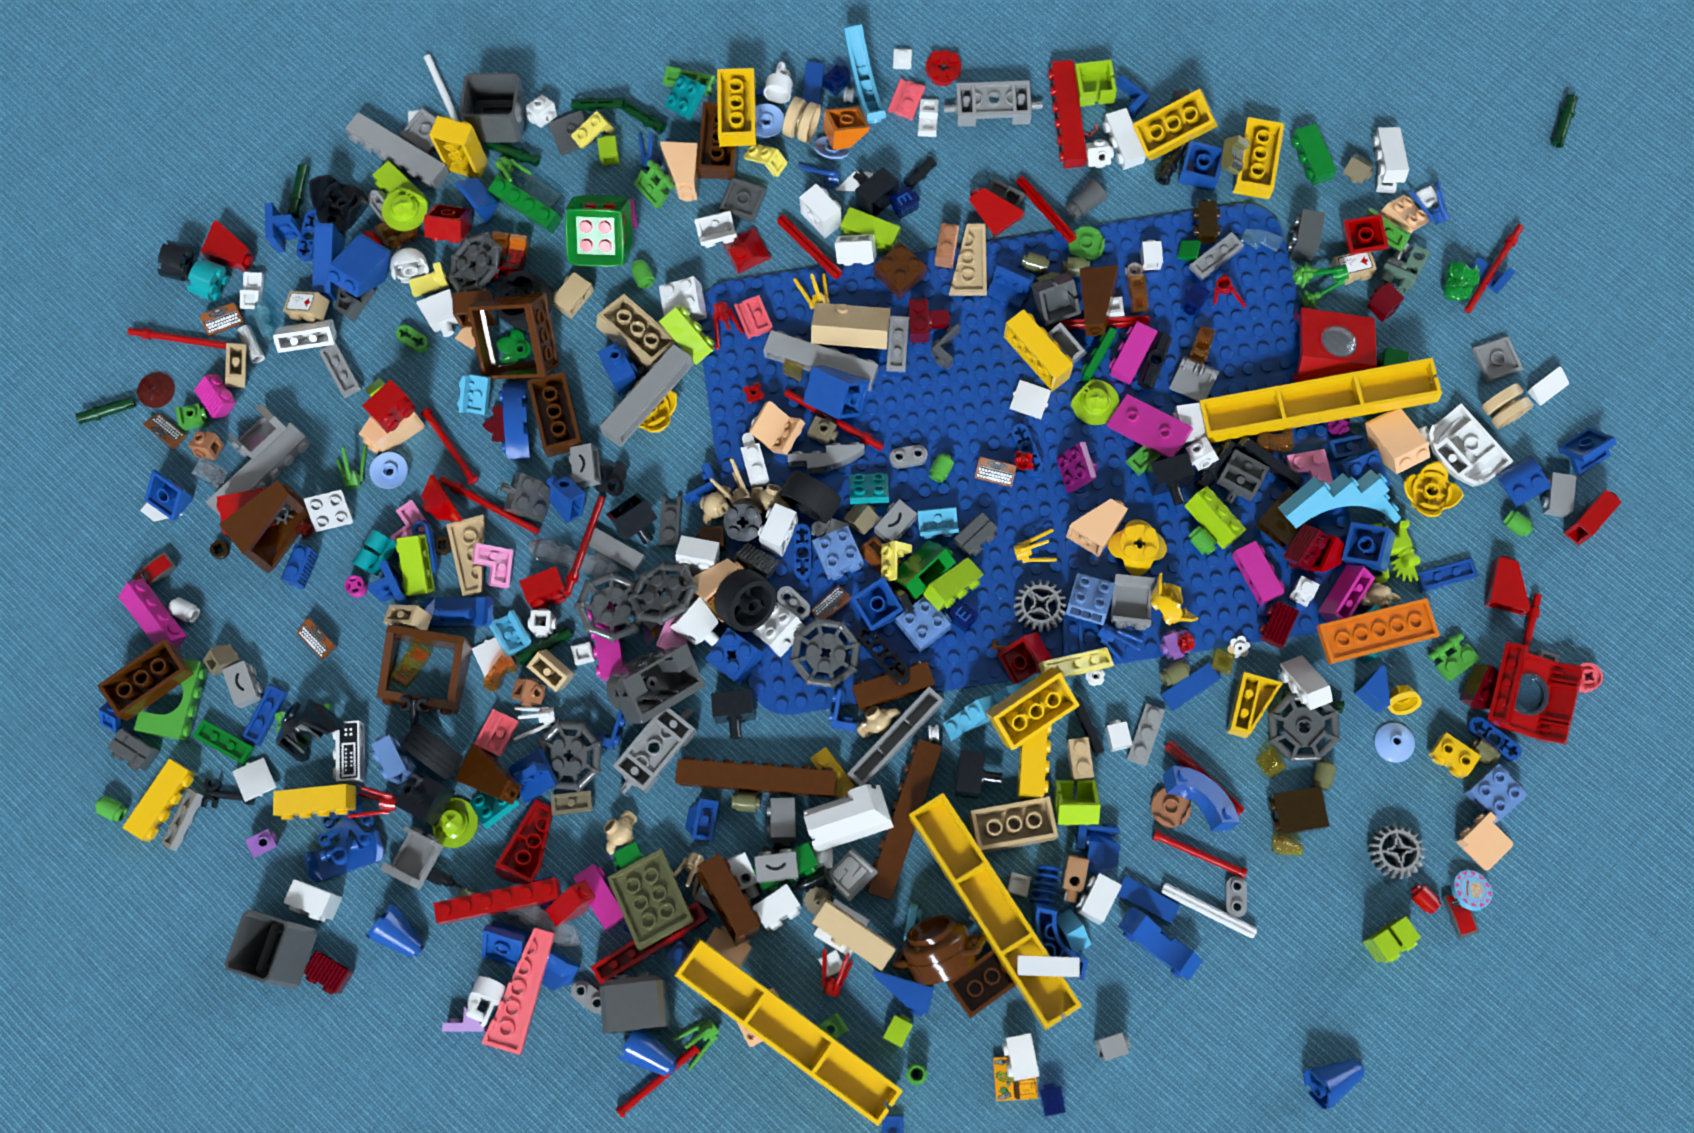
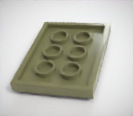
[607,849,694,950]

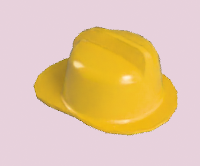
[1388,685,1422,715]

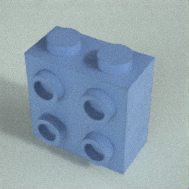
[812,526,864,580]
[1065,573,1115,625]
[896,596,951,653]
[371,735,416,785]
[1464,764,1528,823]

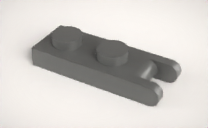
[659,496,682,547]

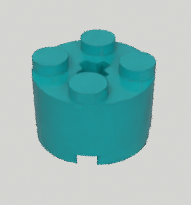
[187,258,230,301]

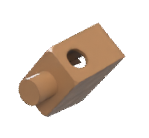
[1061,853,1089,903]

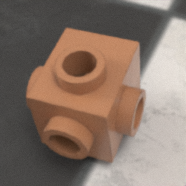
[188,431,224,460]
[511,678,546,707]

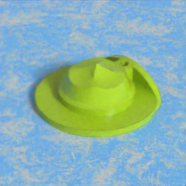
[382,187,428,231]
[1071,379,1119,425]
[432,798,479,848]

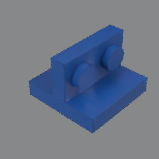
[265,203,301,253]
[987,261,1036,310]
[1558,428,1616,475]
[367,560,411,605]
[508,748,559,803]
[481,921,532,968]

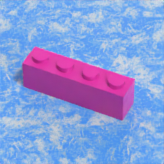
[118,578,187,649]
[587,602,625,682]

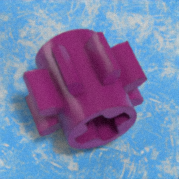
[1326,418,1350,436]

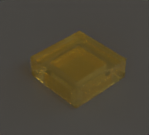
[782,361,803,381]

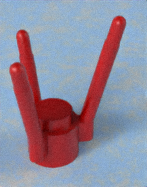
[1213,274,1246,308]
[712,301,744,350]
[347,786,398,818]
[820,949,853,997]

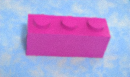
[1109,321,1158,385]
[1232,541,1284,606]
[1318,564,1375,622]
[573,864,625,930]

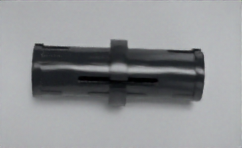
[904,156,937,190]

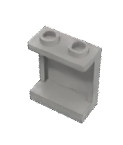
[228,404,287,460]
[1110,574,1155,630]
[380,826,444,890]

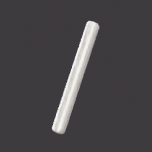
[1161,883,1257,938]

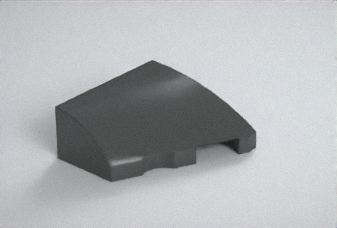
[987,178,1026,208]
[334,288,375,322]

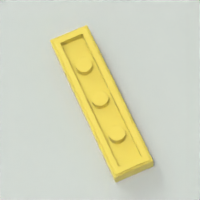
[1039,647,1114,678]

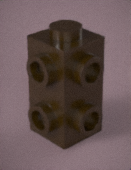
[1192,199,1221,244]

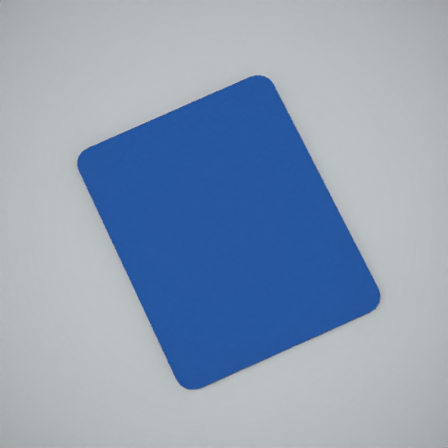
[697,204,1364,715]

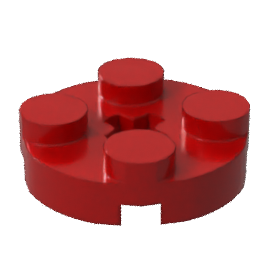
[925,50,962,86]

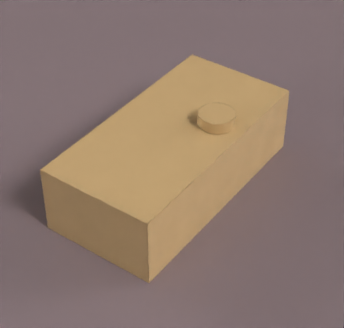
[596,294,677,372]
[811,303,890,349]
[969,796,1058,853]
[812,898,896,971]

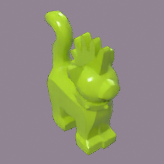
[1372,520,1421,584]

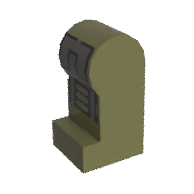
[1221,135,1250,175]

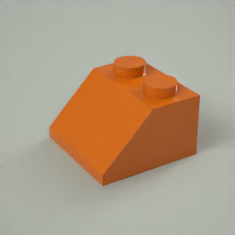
[823,106,870,150]

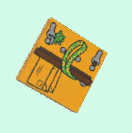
[993,1057,1038,1101]

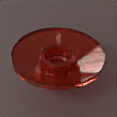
[137,372,175,408]

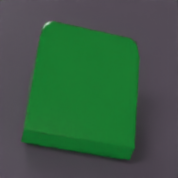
[1177,240,1201,262]

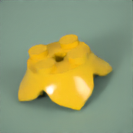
[632,381,677,433]
[1404,461,1464,517]
[1107,519,1167,576]
[1150,573,1199,625]

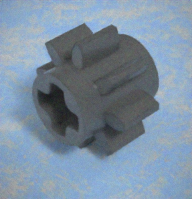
[276,503,294,525]

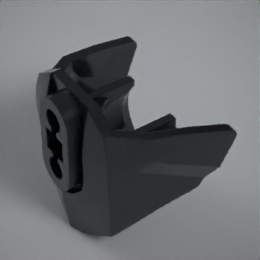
[309,174,369,233]
[275,699,346,762]

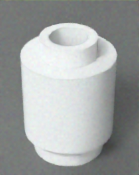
[168,597,200,623]

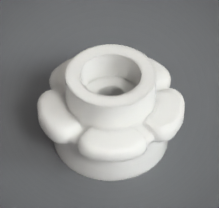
[1085,669,1105,686]

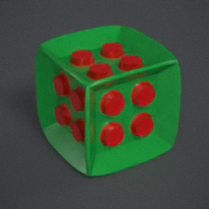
[565,195,632,267]

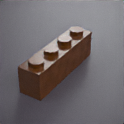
[852,661,935,712]

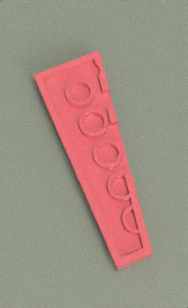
[482,927,556,1055]

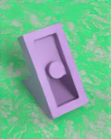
[442,1006,488,1032]

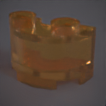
[375,221,418,250]

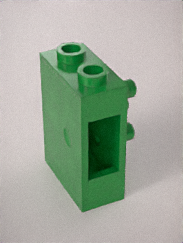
[893,540,956,599]

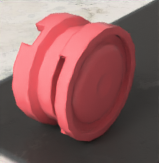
[1579,663,1603,693]

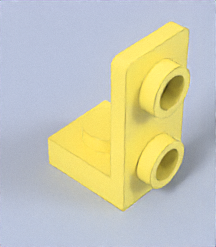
[571,111,615,149]
[743,144,788,177]
[409,262,449,297]
[881,541,912,582]

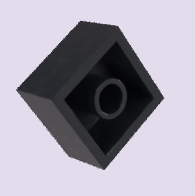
[853,167,898,217]
[1145,453,1195,506]
[606,492,658,544]
[711,689,756,739]
[954,750,1003,799]
[394,770,456,827]

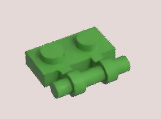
[633,160,675,209]
[1428,633,1480,683]

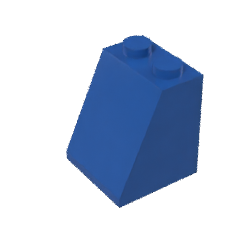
[327,233,391,297]
[803,365,870,419]

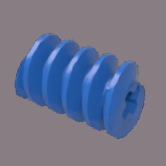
[1029,864,1062,905]

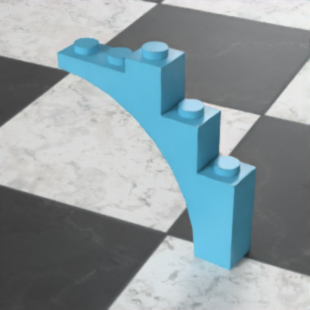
[842,22,886,123]
[1278,470,1402,528]
[943,672,1071,741]

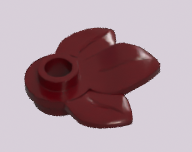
[482,406,505,442]

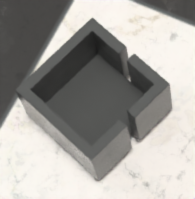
[1287,209,1325,263]
[1031,272,1081,326]

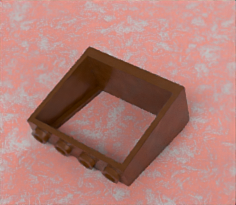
[467,292,560,379]
[219,480,311,573]
[377,624,473,716]

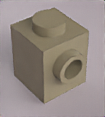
[1343,153,1374,184]
[808,416,839,446]
[843,504,879,535]
[203,644,240,676]

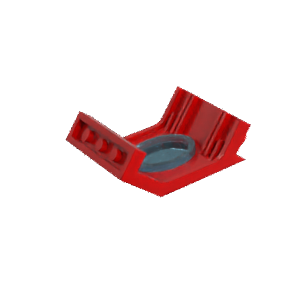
[1488,642,1584,745]

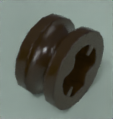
[434,536,452,555]
[210,540,230,560]

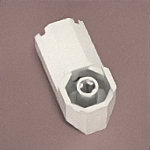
[803,784,893,853]

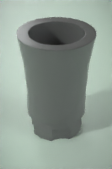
[1065,179,1108,220]

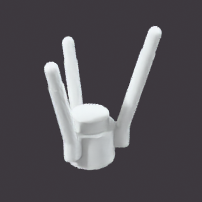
[513,706,556,741]

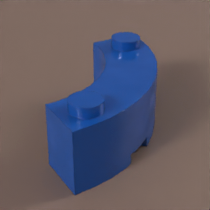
[499,382,530,459]
[1162,766,1240,831]
[1031,902,1088,980]
[1118,907,1203,981]

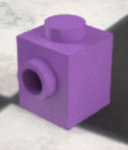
[1159,629,1191,660]
[244,829,278,858]

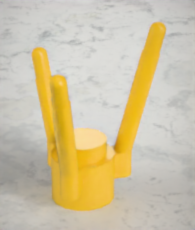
[793,273,830,310]
[1013,528,1057,563]

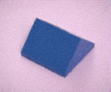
[454,177,498,224]
[144,469,193,521]
[851,577,904,631]
[1354,665,1390,712]

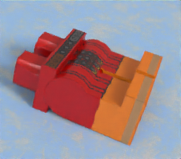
[490,231,530,282]

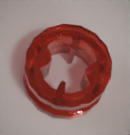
[296,519,314,539]

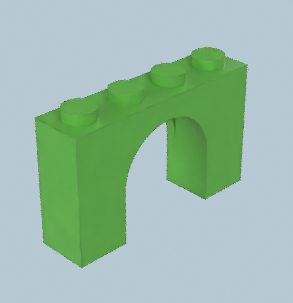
[134,659,208,742]

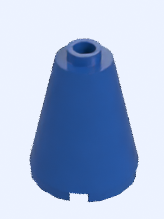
[366,903,425,958]
[618,1028,678,1077]
[1303,1058,1365,1109]

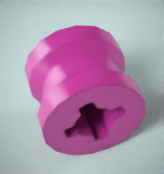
[345,575,368,598]

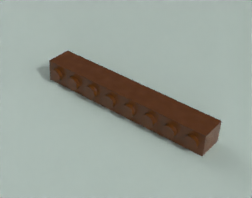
[865,739,942,902]
[675,756,838,798]

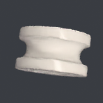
[928,724,939,743]

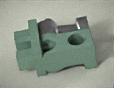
[1380,243,1431,294]

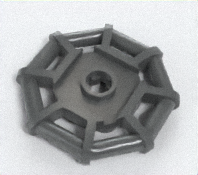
[446,231,503,292]
[628,561,698,625]
[574,571,647,643]
[789,617,862,689]
[1267,692,1341,763]
[538,719,603,792]

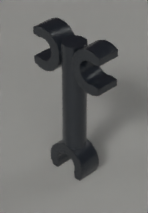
[400,695,430,729]
[201,779,255,809]

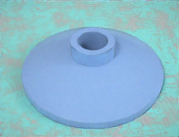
[756,104,784,137]
[814,136,850,159]
[370,452,408,489]
[1374,723,1415,763]

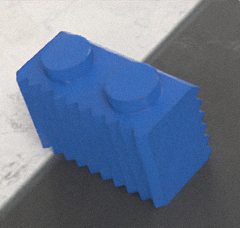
[281,543,319,589]

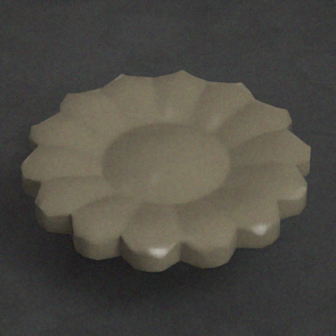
[803,886,831,914]

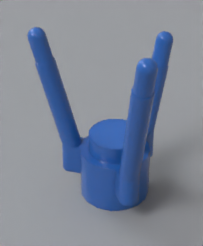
[638,133,669,171]
[798,164,839,192]
[1409,181,1450,224]
[1097,623,1143,663]

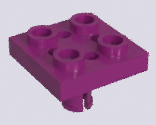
[1056,442,1097,493]

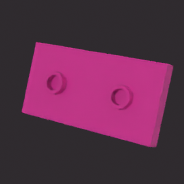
[1106,394,1193,458]

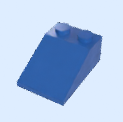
[873,970,934,1016]

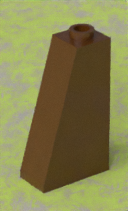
[1080,265,1119,336]
[454,744,522,805]

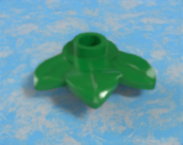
[496,329,532,364]

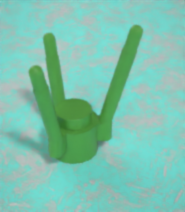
[495,157,532,184]
[336,445,367,489]
[672,1019,720,1070]

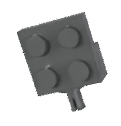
[1216,449,1270,505]
[500,473,550,522]

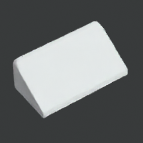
[1528,366,1569,406]

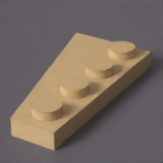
[949,224,987,296]
[446,514,485,597]

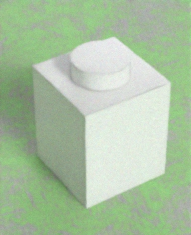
[1140,240,1163,270]
[1105,720,1132,752]

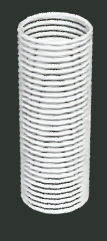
[237,325,265,363]

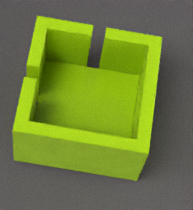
[1074,60,1117,107]
[1054,780,1100,825]
[1362,916,1421,963]

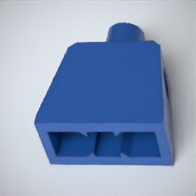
[546,476,585,523]

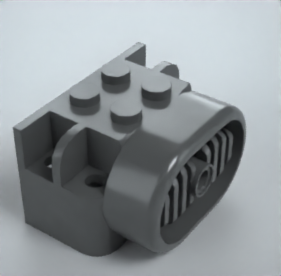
[607,643,705,724]

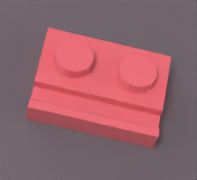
[888,78,925,120]
[734,295,773,340]
[474,709,519,757]

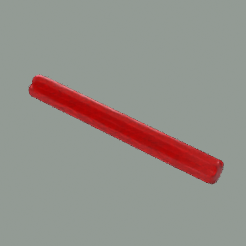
[1016,176,1077,243]
[777,214,843,280]
[1056,315,1150,330]
[1164,740,1244,816]

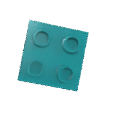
[664,74,707,120]
[849,473,889,504]
[352,529,396,576]
[469,793,519,829]

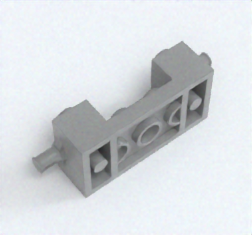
[944,80,1042,127]
[613,706,697,795]

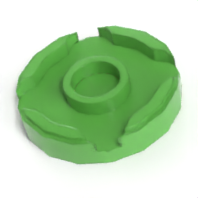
[1068,226,1105,262]

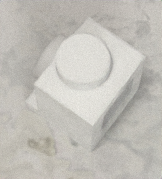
[1289,576,1320,607]

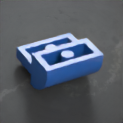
[1495,455,1552,507]

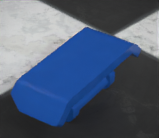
[422,597,493,627]
[303,829,384,883]

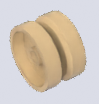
[783,97,821,144]
[1481,383,1534,430]

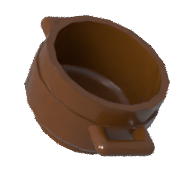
[893,915,986,985]

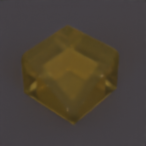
[1211,649,1236,676]
[1256,748,1287,778]

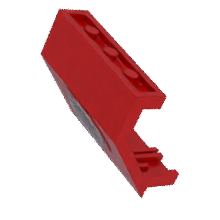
[1291,307,1377,383]

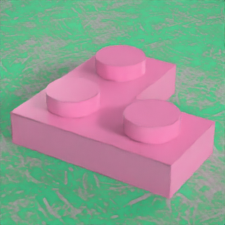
[1286,449,1333,485]
[390,499,434,542]
[472,543,513,589]

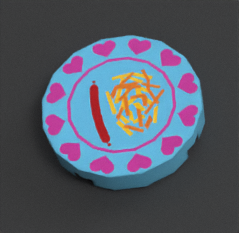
[1451,870,1492,911]

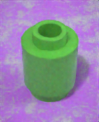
[631,260,655,289]
[929,453,954,483]
[1503,510,1534,537]
[1188,526,1217,555]
[95,795,128,822]
[906,1063,927,1085]

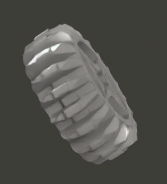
[1013,579,1067,632]
[1369,823,1425,879]

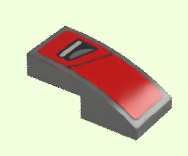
[133,552,178,588]
[1442,894,1479,939]

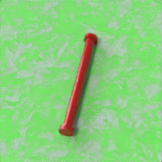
[421,408,479,485]
[1152,829,1248,879]
[615,1043,701,1118]

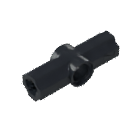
[1137,332,1173,390]

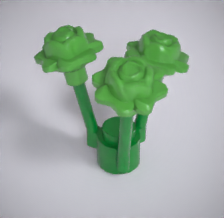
[1292,261,1349,309]

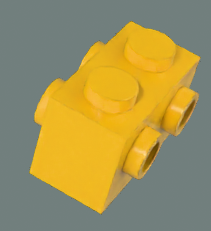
[1428,732,1481,778]

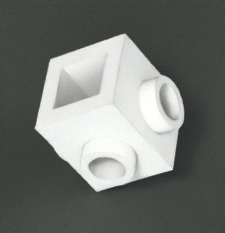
[526,95,557,128]
[1085,139,1113,168]
[1186,437,1219,471]
[528,608,557,638]

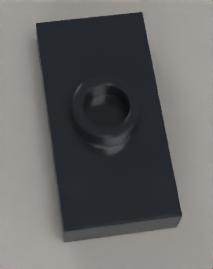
[890,583,914,613]

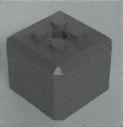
[459,73,526,142]
[225,909,317,989]
[599,972,672,1034]

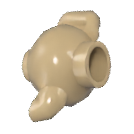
[750,484,790,514]
[700,485,732,526]
[1360,582,1401,609]
[857,706,901,739]
[604,810,637,855]

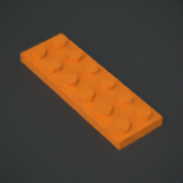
[1316,598,1440,665]

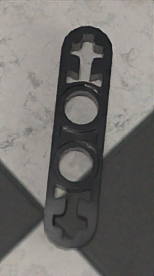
[1237,437,1304,490]
[858,626,910,685]

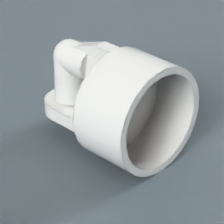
[764,62,793,103]
[466,976,506,1027]

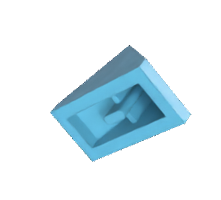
[1056,908,1091,952]

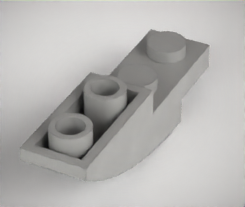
[788,442,865,474]

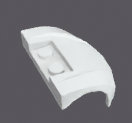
[1427,403,1513,487]

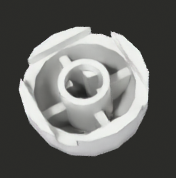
[390,248,429,283]

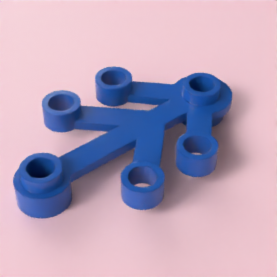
[318,794,375,865]

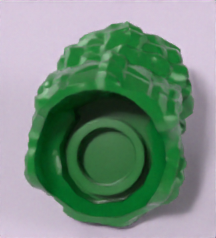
[1442,262,1480,301]

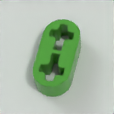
[396,325,429,353]

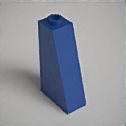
[312,223,345,301]

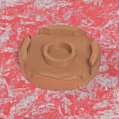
[1150,788,1191,828]

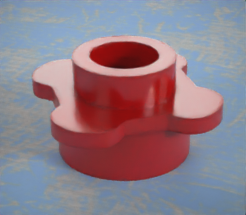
[743,382,765,403]
[1015,451,1034,470]
[1177,632,1195,653]

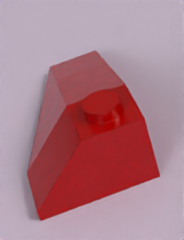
[495,799,552,884]

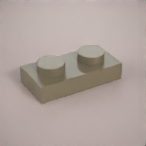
[551,791,593,816]

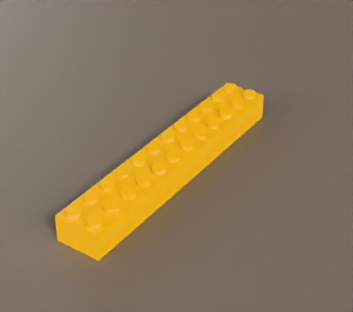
[1199,358,1442,443]
[909,793,1082,1031]
[674,938,903,1126]

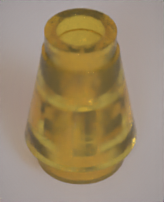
[1271,835,1304,856]

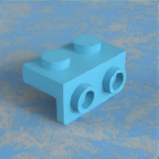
[457,373,491,415]
[917,507,959,539]
[489,610,531,658]

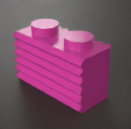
[194,374,237,418]

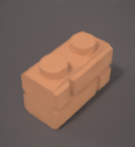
[935,223,959,268]

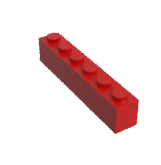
[1047,60,1087,169]
[433,878,562,925]
[591,901,710,985]

